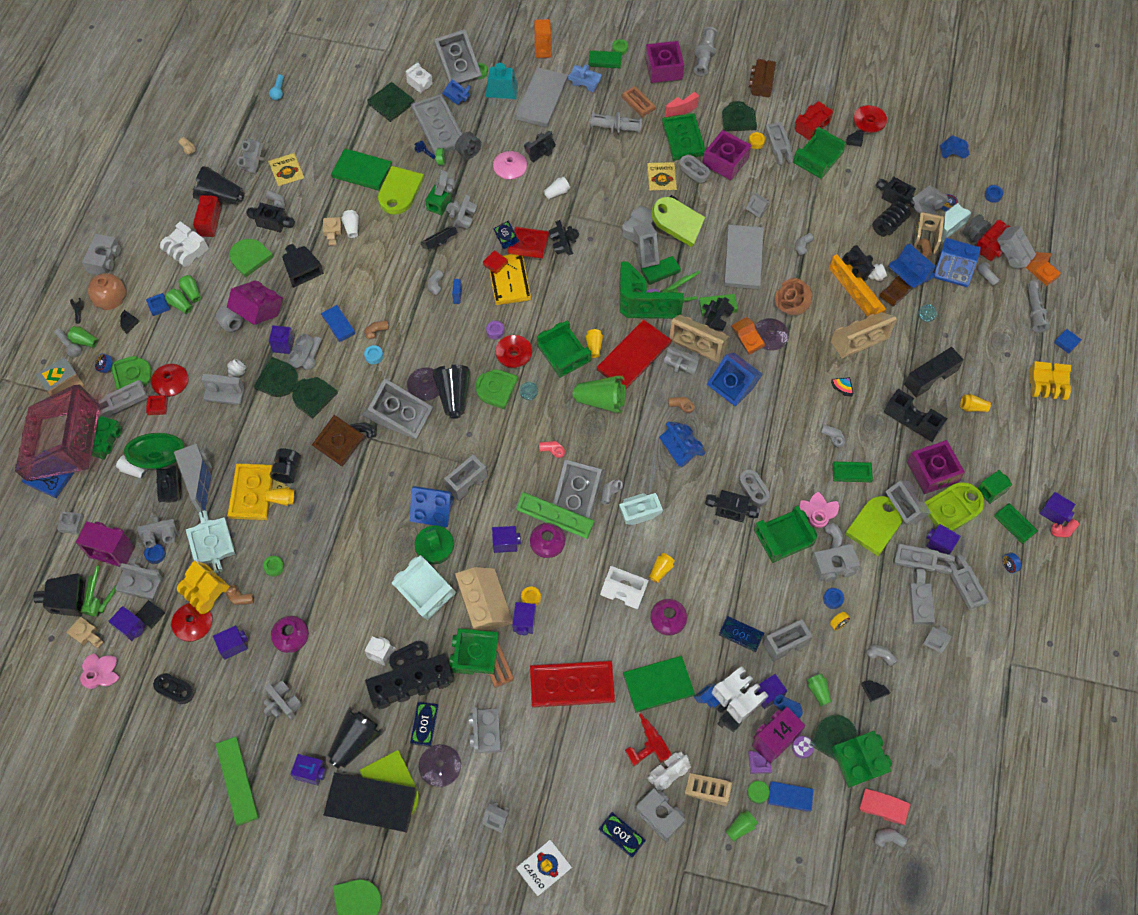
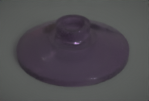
[755,318,789,350]
[407,367,439,401]
[419,744,461,787]

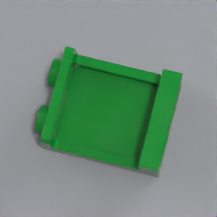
[793,127,846,179]
[537,320,591,378]
[754,506,817,563]

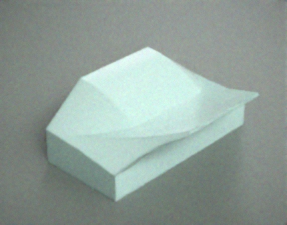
[941,203,971,241]
[619,493,663,525]

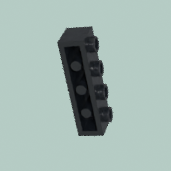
[365,653,454,709]

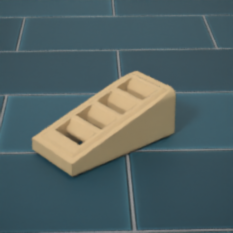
[684,773,732,806]

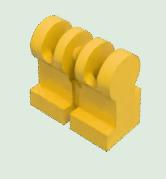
[1029,361,1071,400]
[177,560,230,614]

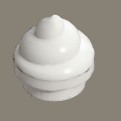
[868,264,887,281]
[227,359,246,377]

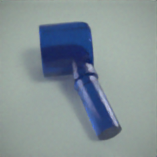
[414,141,436,160]

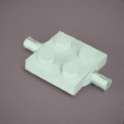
[186,511,235,573]

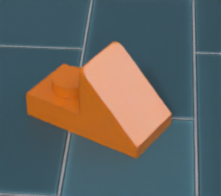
[1025,252,1061,286]
[731,317,765,355]

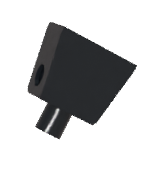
[282,244,324,288]
[33,573,85,617]

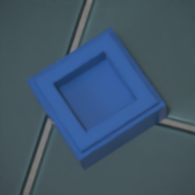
[452,279,462,304]
[146,293,170,316]
[1054,329,1082,354]

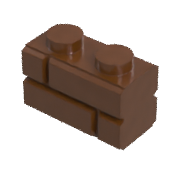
[749,59,776,98]

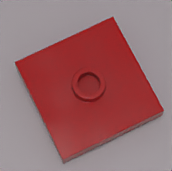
[508,227,550,259]

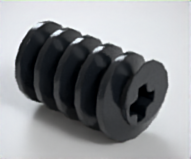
[872,201,911,237]

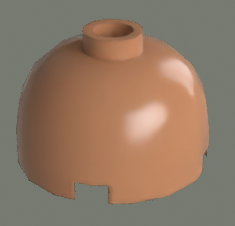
[88,273,127,310]
[775,278,813,316]

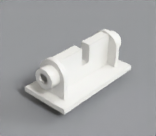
[647,751,691,792]

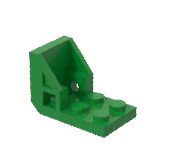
[619,261,684,319]

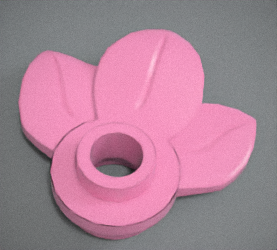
[800,492,839,528]
[80,653,119,689]

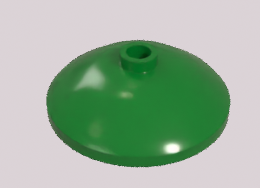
[124,433,184,469]

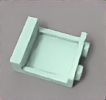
[392,555,457,621]

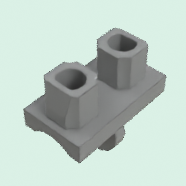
[237,138,264,173]
[446,194,477,230]
[664,345,700,375]
[137,516,179,548]
[264,681,302,720]

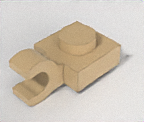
[323,217,342,246]
[66,617,104,649]

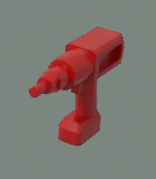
[625,713,671,767]

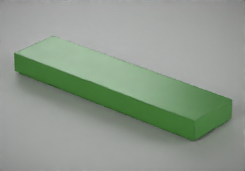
[516,492,595,539]
[216,737,259,826]

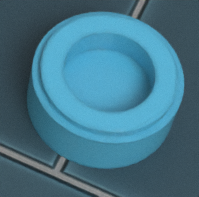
[364,345,383,364]

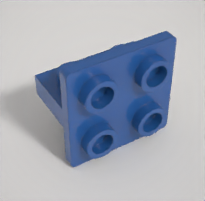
[888,244,936,288]
[659,421,705,467]
[410,486,454,527]

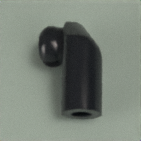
[350,422,377,438]

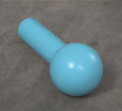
[269,74,284,100]

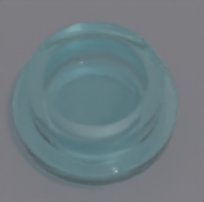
[918,304,937,322]
[520,382,538,400]

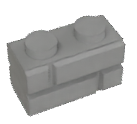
[997,226,1036,268]

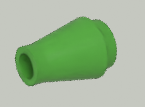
[178,275,202,303]
[165,288,193,314]
[68,326,98,348]
[807,674,832,706]
[725,810,758,842]

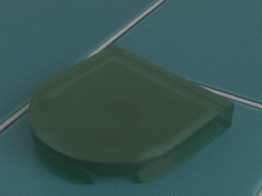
[721,101,757,131]
[253,357,299,397]
[292,377,338,419]
[809,715,858,761]

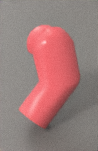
[539,441,565,458]
[1051,519,1079,537]

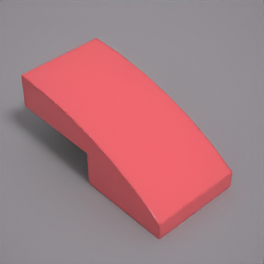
[665,92,699,117]
[860,788,910,825]

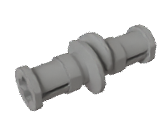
[694,27,718,76]
[590,112,642,133]

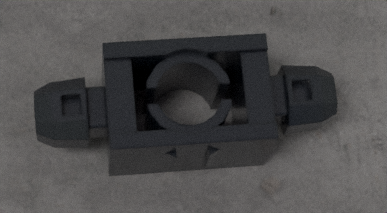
[875,176,916,208]
[246,202,295,233]
[705,490,760,523]

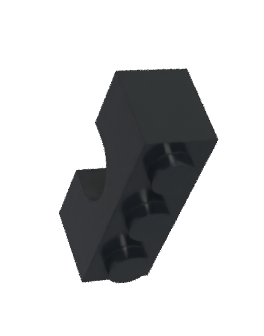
[904,346,964,398]
[884,389,948,442]

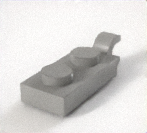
[909,569,935,625]

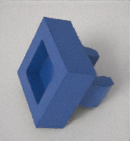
[694,683,720,708]

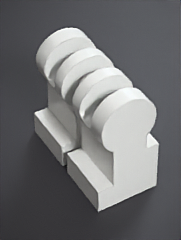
[160,222,209,267]
[712,667,768,724]

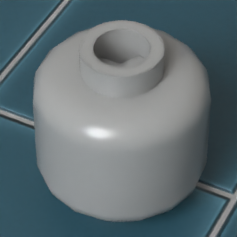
[215,305,243,332]

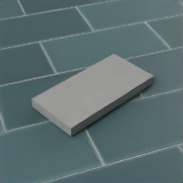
[516,67,568,128]
[411,94,462,156]
[724,225,763,289]

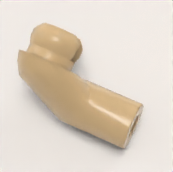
[179,137,196,154]

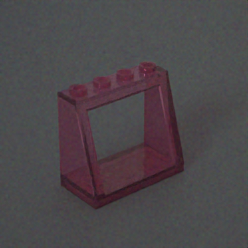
[15,384,100,481]

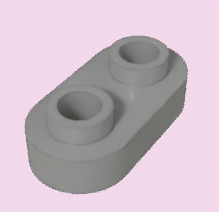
[680,155,710,183]
[288,334,314,368]
[739,470,770,506]

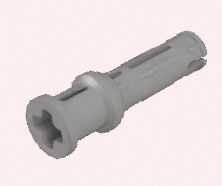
[1027,280,1050,332]

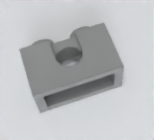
[633,223,659,268]
[82,234,121,275]
[444,455,487,501]
[885,480,931,524]
[811,544,860,582]
[763,619,813,662]
[635,789,685,843]

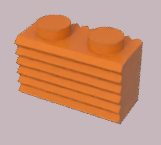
[534,19,552,58]

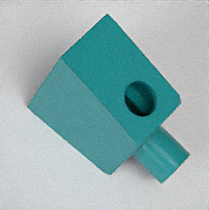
[485,63,518,99]

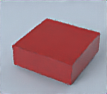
[483,250,508,274]
[146,395,168,415]

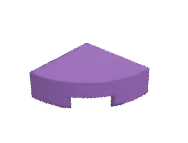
[748,751,772,774]

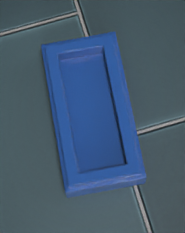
[321,305,355,342]
[768,781,814,812]

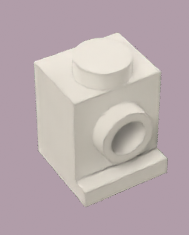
[406,62,433,93]
[365,636,395,666]

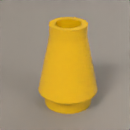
[585,329,603,358]
[960,393,991,412]
[265,487,294,506]
[648,553,675,583]

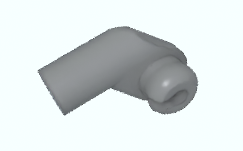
[266,190,285,208]
[795,233,814,255]
[978,262,1000,286]
[427,270,444,295]
[821,424,845,447]
[600,479,623,505]
[825,523,844,548]
[867,644,898,667]
[874,828,908,848]

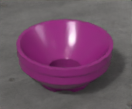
[530,523,565,558]
[650,599,687,635]
[271,616,309,653]

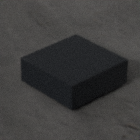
[135,600,165,629]

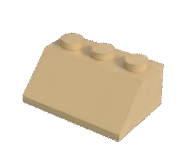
[831,312,897,358]
[669,315,730,363]
[455,567,513,631]

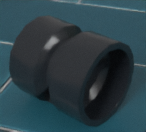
[270,448,301,484]

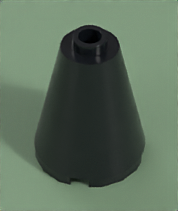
[193,166,245,205]
[433,365,470,419]
[328,706,384,769]

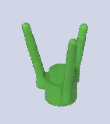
[660,271,700,302]
[81,565,117,617]

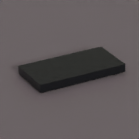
[323,772,417,833]

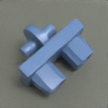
[568,64,602,92]

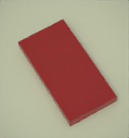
[597,319,672,389]
[530,661,615,708]

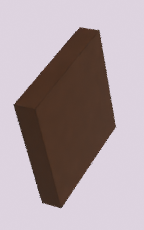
[312,415,365,467]

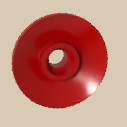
[853,105,887,133]
[495,335,532,368]
[151,364,189,397]
[171,603,213,642]

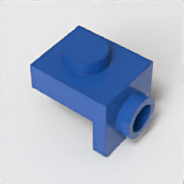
[442,79,471,105]
[940,135,970,159]

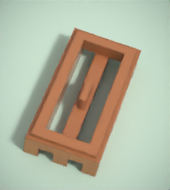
[622,86,656,118]
[489,643,514,688]

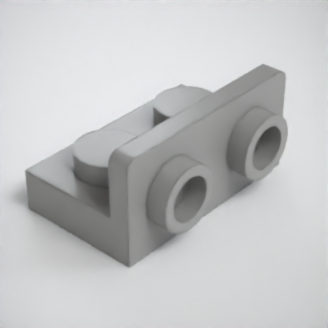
[913,185,949,215]
[201,374,245,405]
[115,563,164,601]
[469,707,501,754]

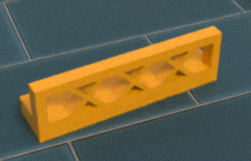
[829,254,886,317]

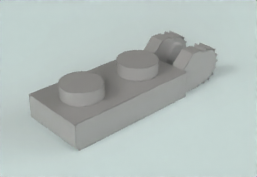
[764,122,793,165]
[93,380,148,418]
[895,544,955,574]
[944,554,989,610]

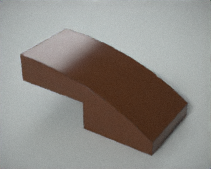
[880,276,913,307]

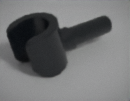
[70,298,84,324]

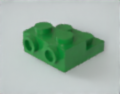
[68,414,122,460]
[449,628,499,675]
[832,731,892,788]

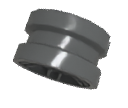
[455,131,482,159]
[963,214,991,242]

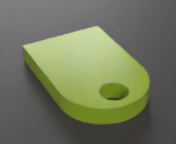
[378,166,424,214]
[651,197,705,247]
[924,482,984,532]
[845,496,903,556]
[360,750,419,815]

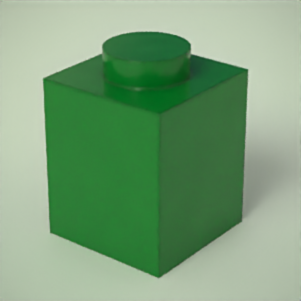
[425,184,452,216]
[978,470,1012,504]

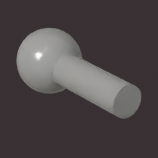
[54,328,82,358]
[302,336,322,370]

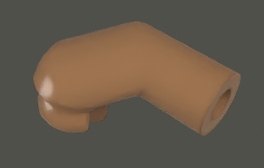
[917,238,932,259]
[364,320,389,339]
[668,397,695,413]
[225,585,254,605]

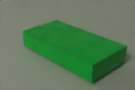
[588,50,622,69]
[641,256,681,285]
[832,461,873,483]
[994,503,1038,544]

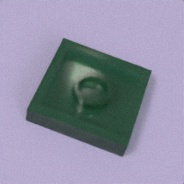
[367,82,414,122]

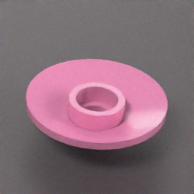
[493,151,527,179]

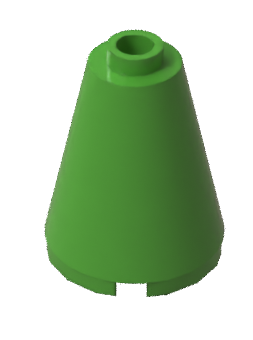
[573,376,626,413]

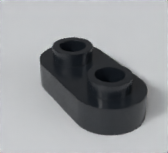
[389,641,429,670]
[153,673,194,704]

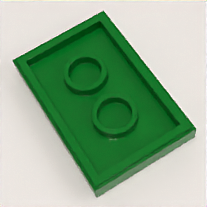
[662,113,706,161]
[331,148,392,191]
[623,656,695,713]

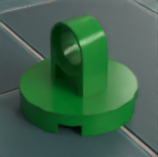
[414,525,454,565]

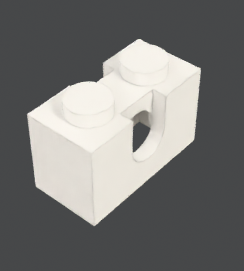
[600,566,649,609]

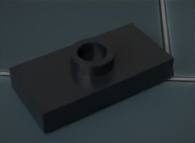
[420,226,458,249]

